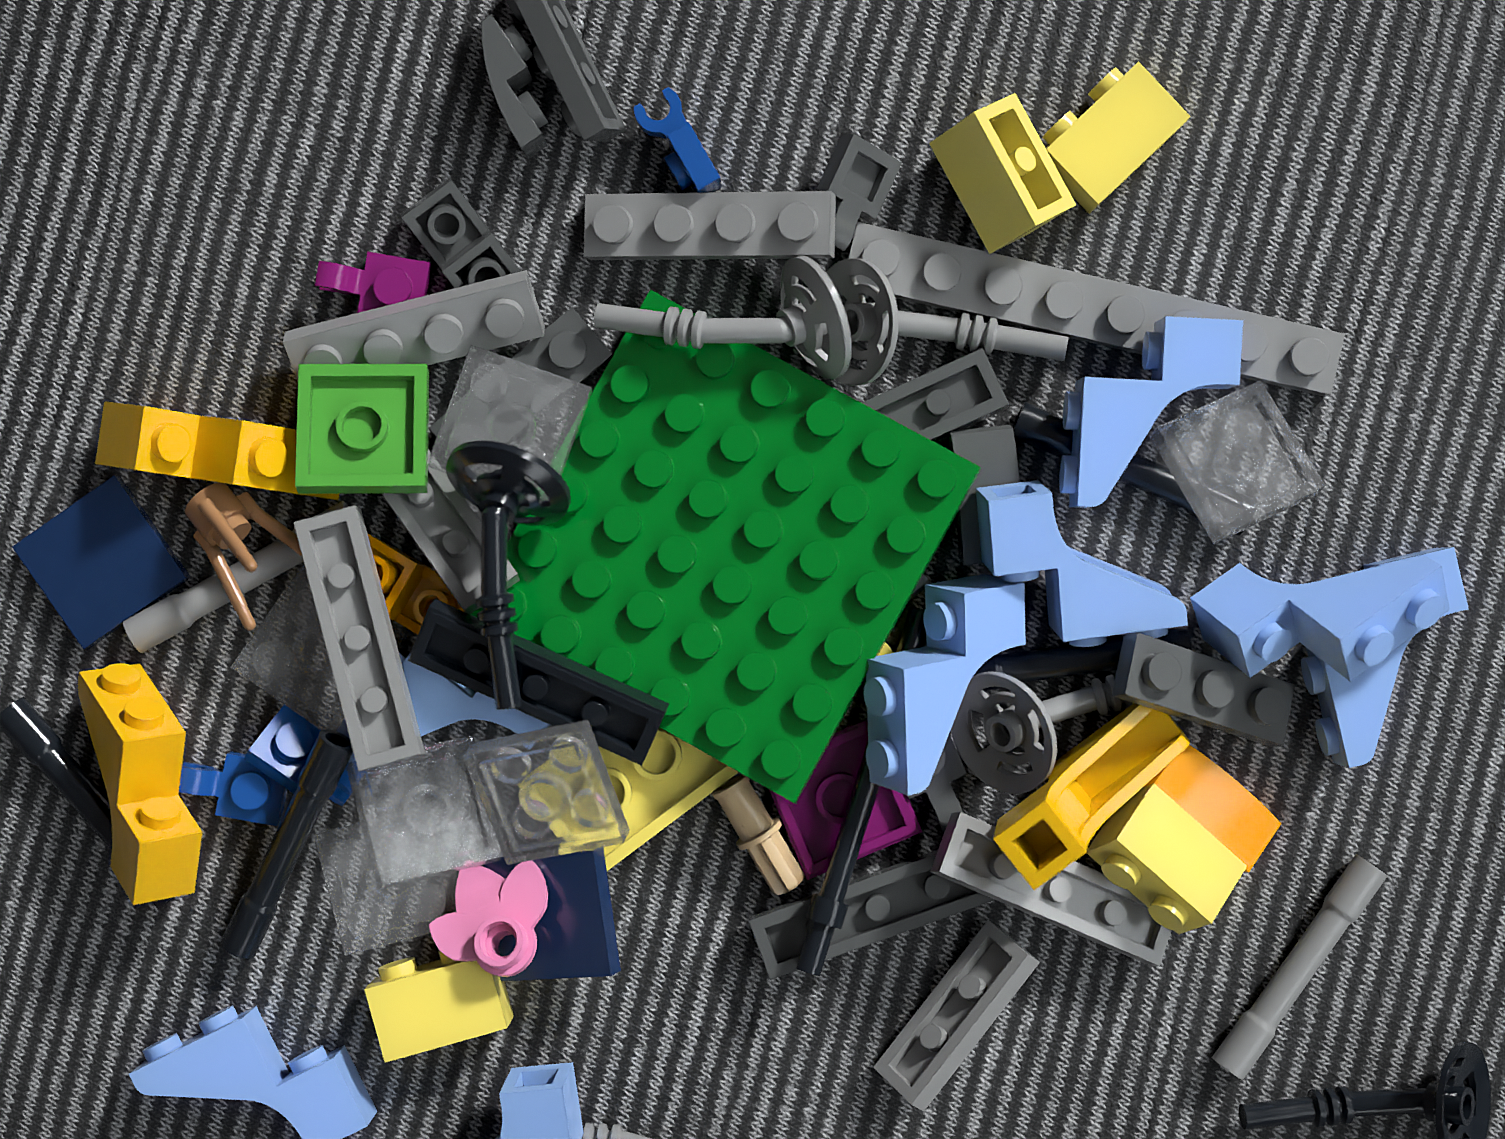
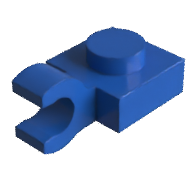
[634,87,721,193]
[244,704,365,806]
[179,752,287,826]

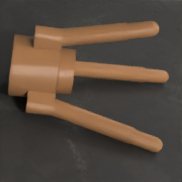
[185,482,302,631]

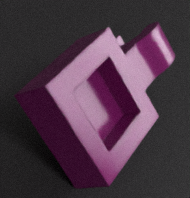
[315,252,432,313]

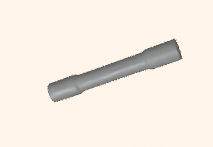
[123,501,349,653]
[1212,854,1388,1080]

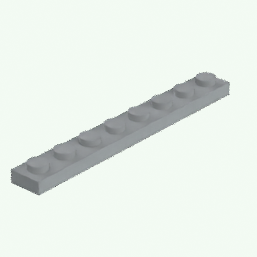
[848,222,1345,397]

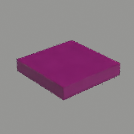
[769,718,922,880]

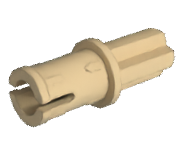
[712,774,804,895]

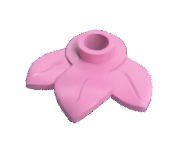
[429,858,548,977]

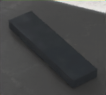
[408,599,669,766]

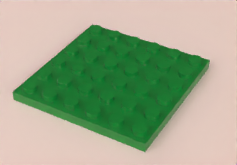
[471,290,981,803]

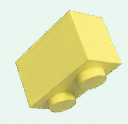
[1043,61,1191,214]
[929,93,1076,254]
[1087,783,1247,934]
[364,950,514,1063]

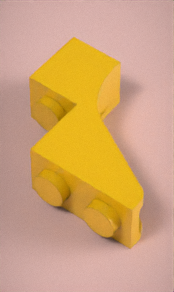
[95,402,339,500]
[78,663,202,905]
[993,703,1190,890]

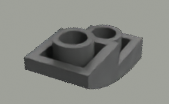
[481,14,548,159]
[400,177,521,288]
[949,425,1020,566]

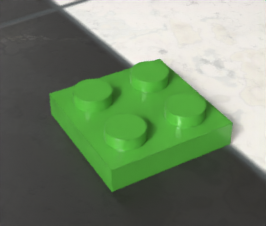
[295,364,429,494]

